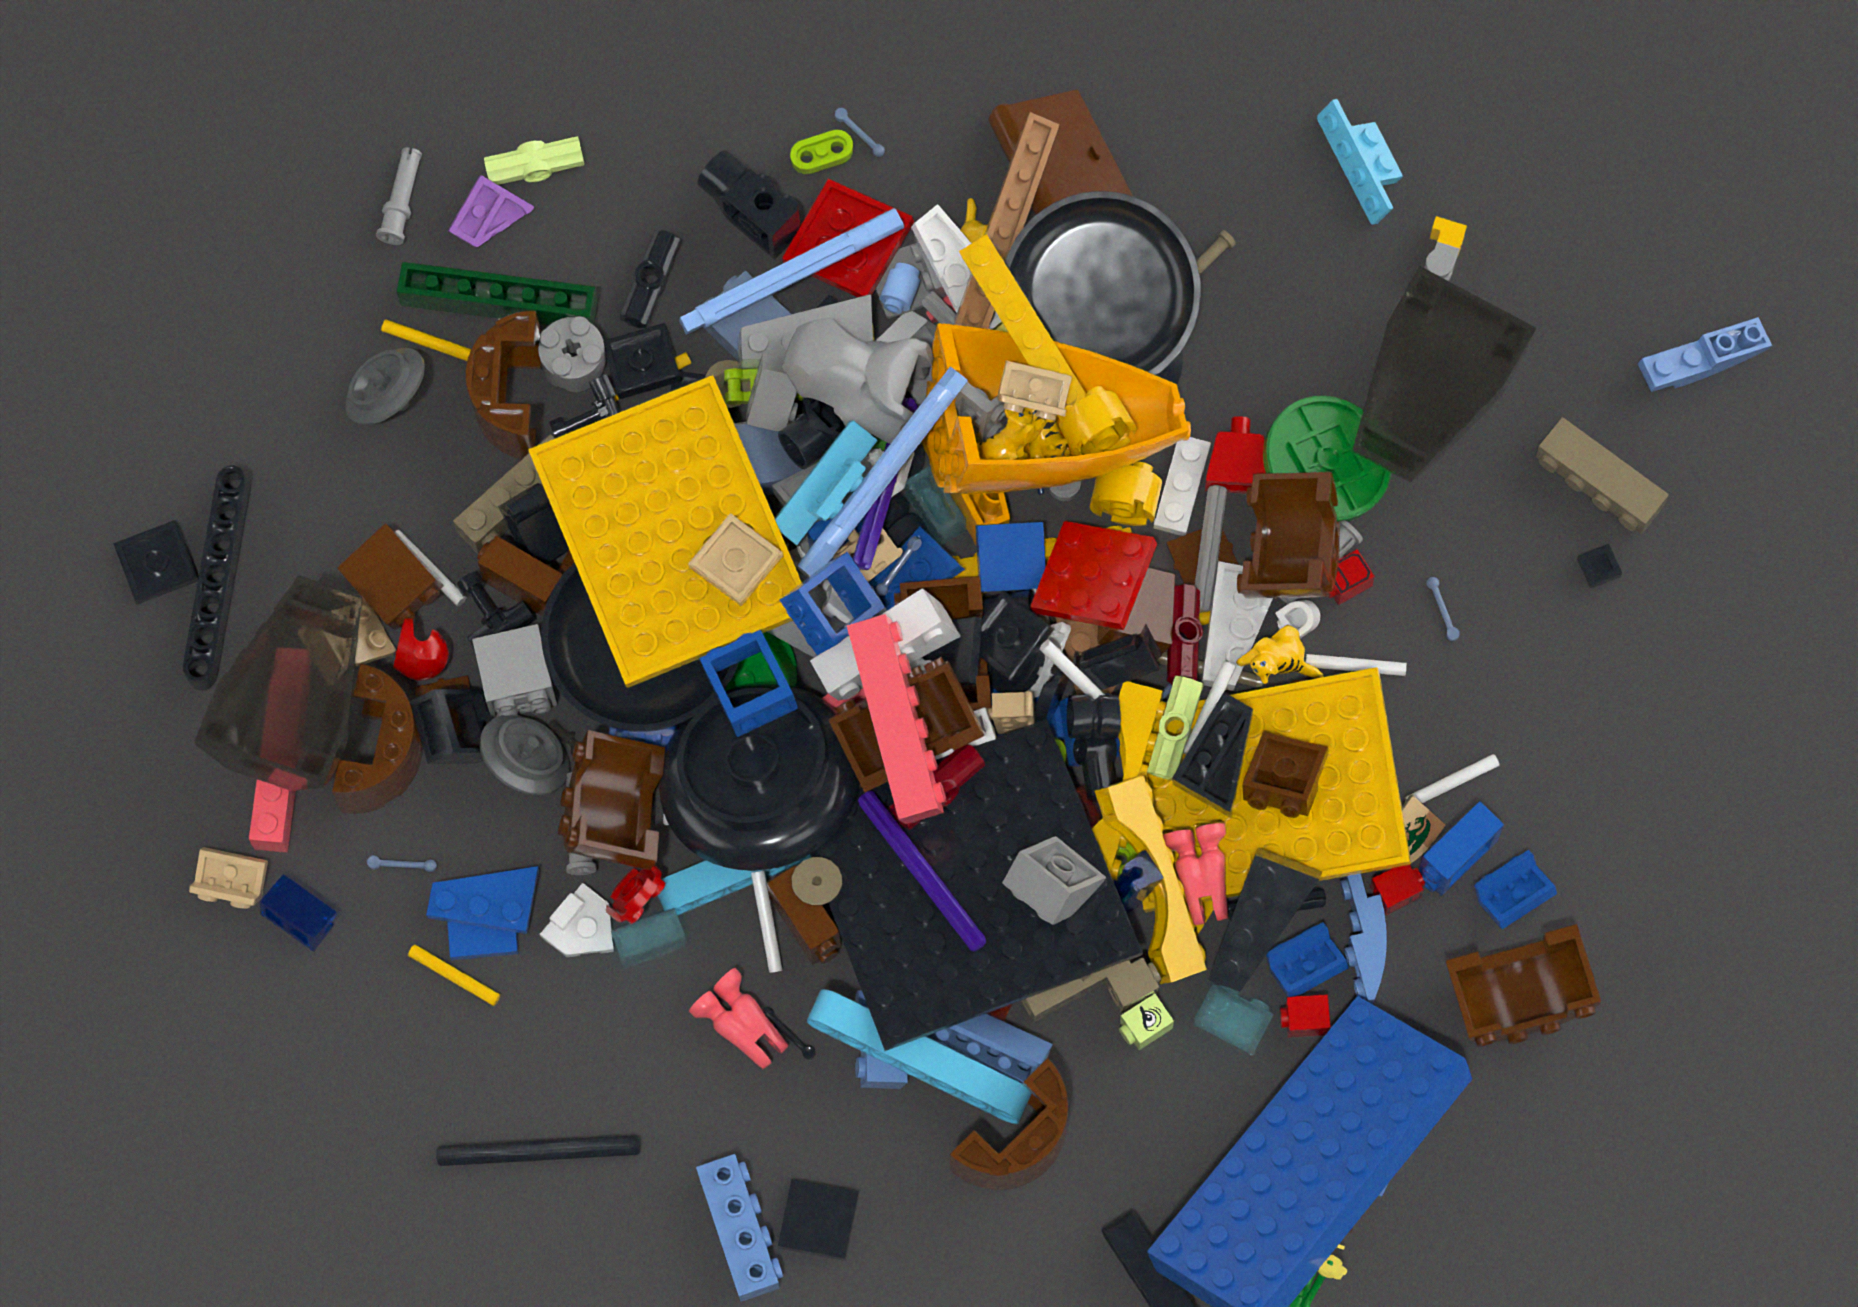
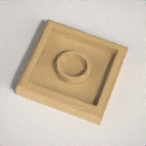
[688,513,783,606]

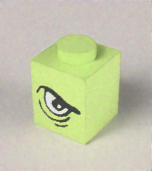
[1119,994,1174,1050]

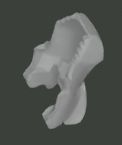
[782,318,934,444]

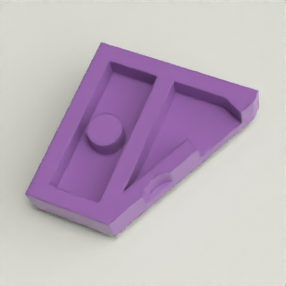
[447,175,534,248]

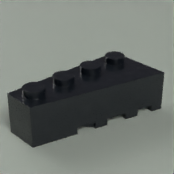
[1208,848,1322,992]

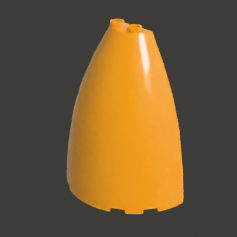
[926,323,1191,494]

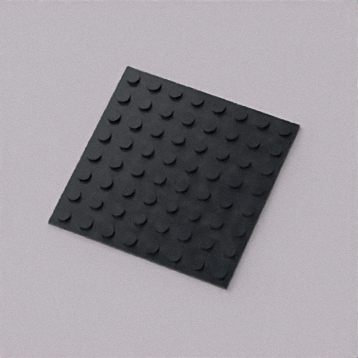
[810,719,1143,1051]

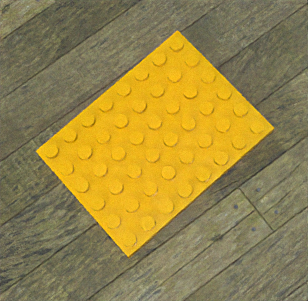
[528,375,802,688]
[1118,667,1411,913]

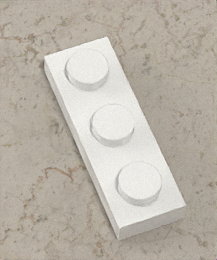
[1154,437,1211,536]

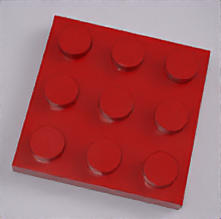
[782,179,914,297]
[1030,521,1157,630]

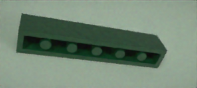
[397,262,598,325]

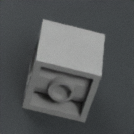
[472,624,557,719]

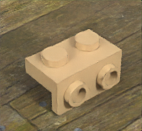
[997,360,1072,421]
[189,847,268,909]

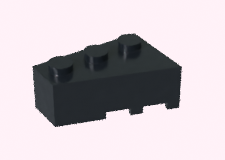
[1172,692,1253,818]

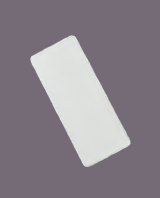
[876,311,927,343]

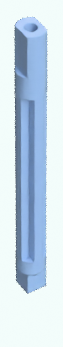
[679,208,904,335]
[798,366,968,576]

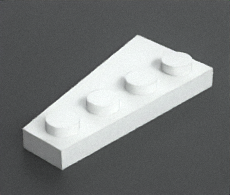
[911,204,1002,330]
[1201,561,1273,691]

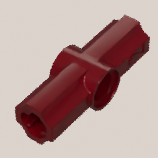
[1166,584,1203,686]
[889,744,985,830]

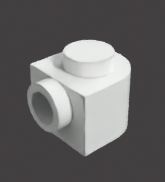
[1275,600,1320,639]

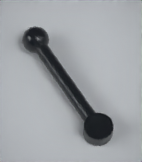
[762,1007,816,1060]

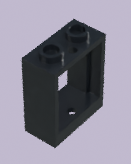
[410,689,492,764]

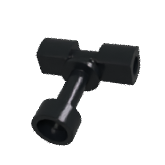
[549,374,620,438]
[456,571,535,648]

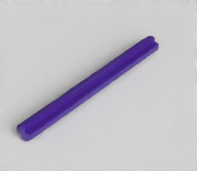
[853,398,918,571]
[858,791,986,952]

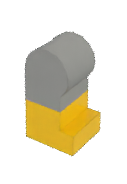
[1424,216,1467,285]

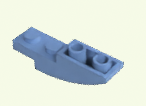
[1638,317,1772,392]
[1339,874,1387,1004]

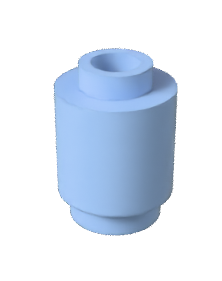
[879,263,920,314]

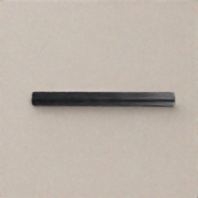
[436,1135,640,1166]

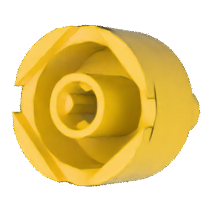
[1058,386,1137,456]
[1089,462,1162,526]

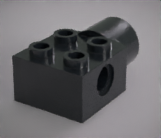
[697,150,800,260]
[778,397,876,470]

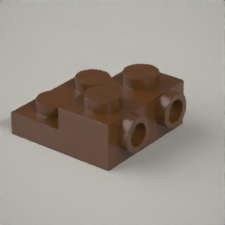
[1242,731,1328,818]

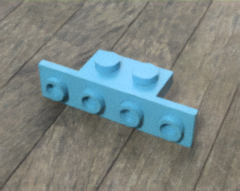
[1317,99,1403,225]
[775,421,878,545]

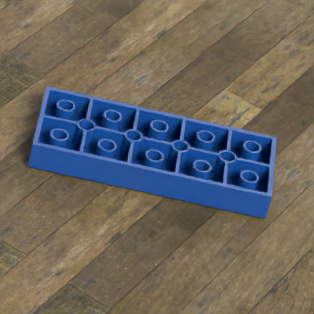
[1147,996,1472,1307]

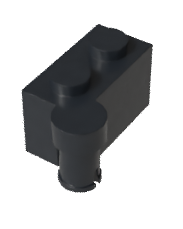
[498,483,569,564]

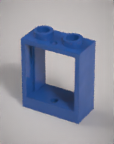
[780,552,884,655]
[699,629,798,737]
[1419,802,1504,896]

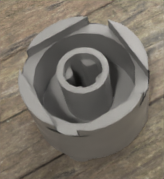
[538,316,607,392]

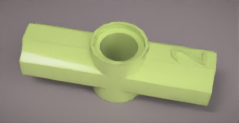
[484,136,585,185]
[1147,676,1204,780]

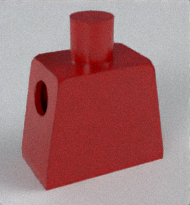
[1205,416,1266,494]

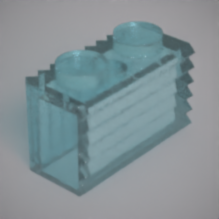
[905,467,966,546]
[611,908,687,969]
[1193,984,1274,1055]

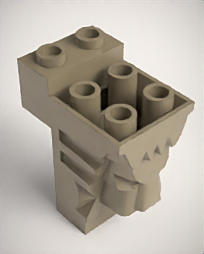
[1021,958,1161,1023]

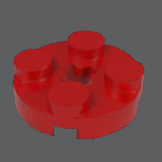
[606,865,665,924]

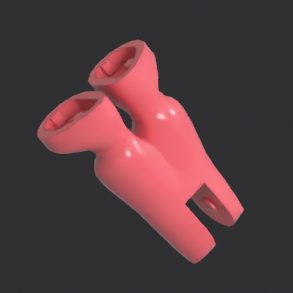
[1163,823,1228,925]
[689,968,789,1070]

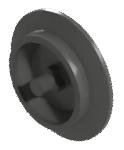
[345,348,425,425]
[480,715,569,795]

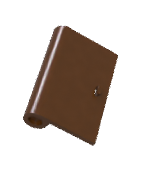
[988,89,1133,215]

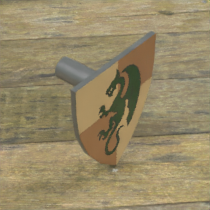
[1383,794,1446,873]

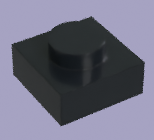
[1577,544,1622,589]

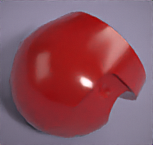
[393,618,449,681]

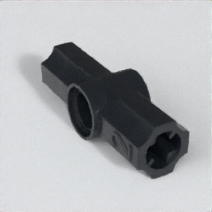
[620,230,681,329]
[1073,733,1117,803]

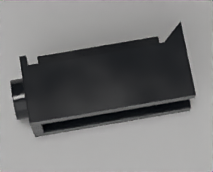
[1073,624,1161,695]

